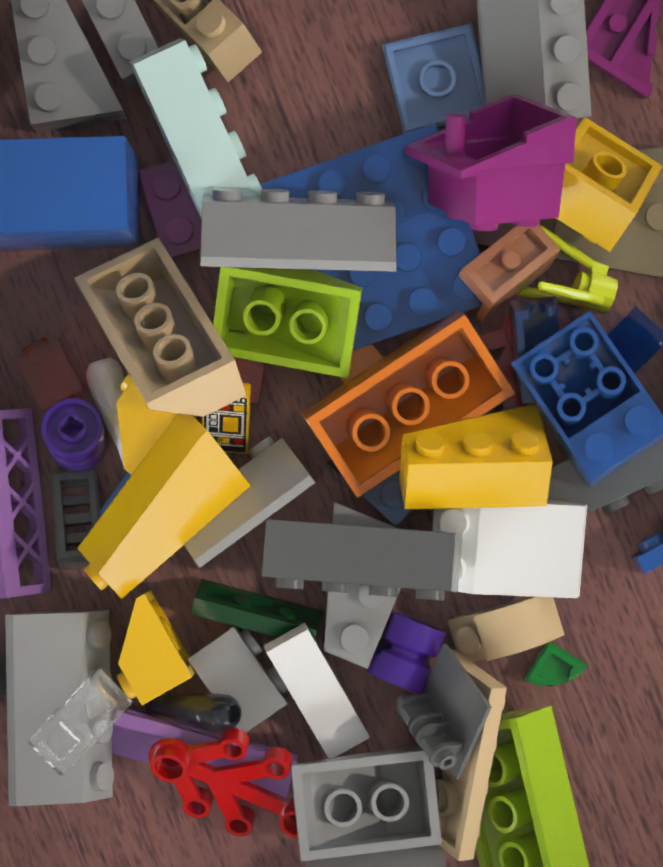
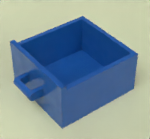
[0,136,142,251]

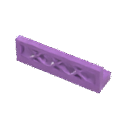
[0,408,52,599]
[111,705,298,798]

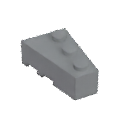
[11,0,128,133]
[324,502,401,669]

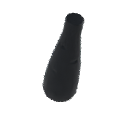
[145,693,242,732]

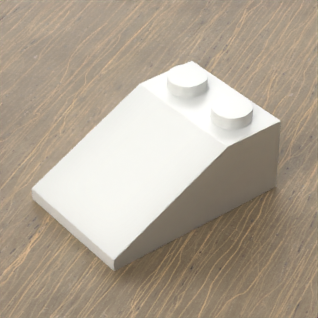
[433,499,587,598]

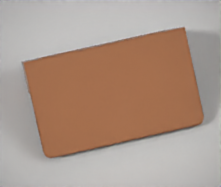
[458,225,561,322]

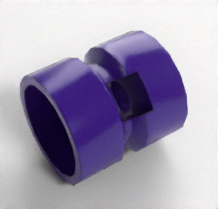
[41,398,108,472]
[366,611,447,694]

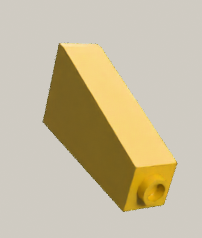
[77,413,250,599]

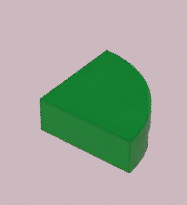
[523,641,587,686]

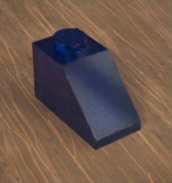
[606,306,663,374]

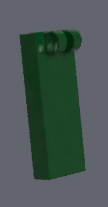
[191,579,322,640]

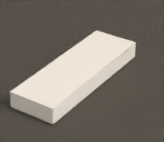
[264,623,370,758]

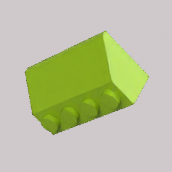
[476,706,589,867]

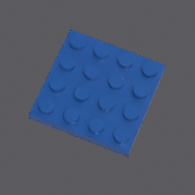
[260,123,483,350]

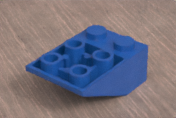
[511,311,663,488]

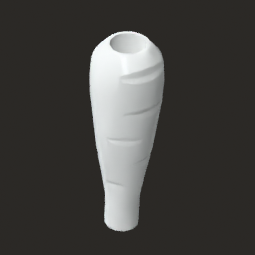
[86,357,125,468]

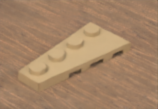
[435,649,507,861]

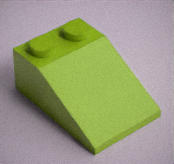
[213,267,362,378]

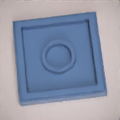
[382,23,484,134]

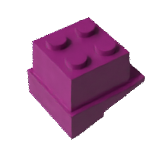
[405,95,576,231]

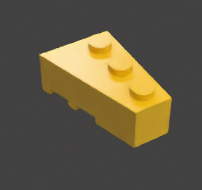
[399,404,553,509]

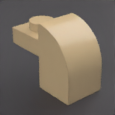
[447,596,565,662]

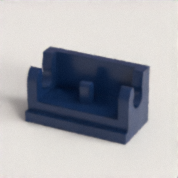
[509,296,559,404]

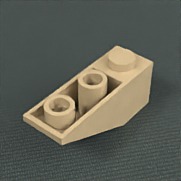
[151,0,262,82]

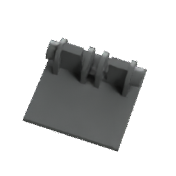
[396,644,492,779]

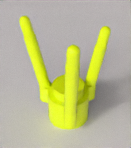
[517,225,618,314]

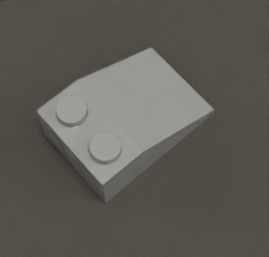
[291,746,442,861]

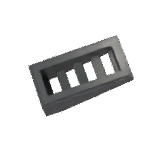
[50,468,102,570]

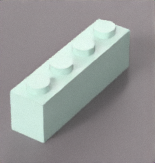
[129,38,262,220]

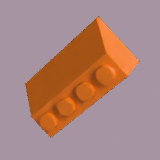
[300,311,515,498]

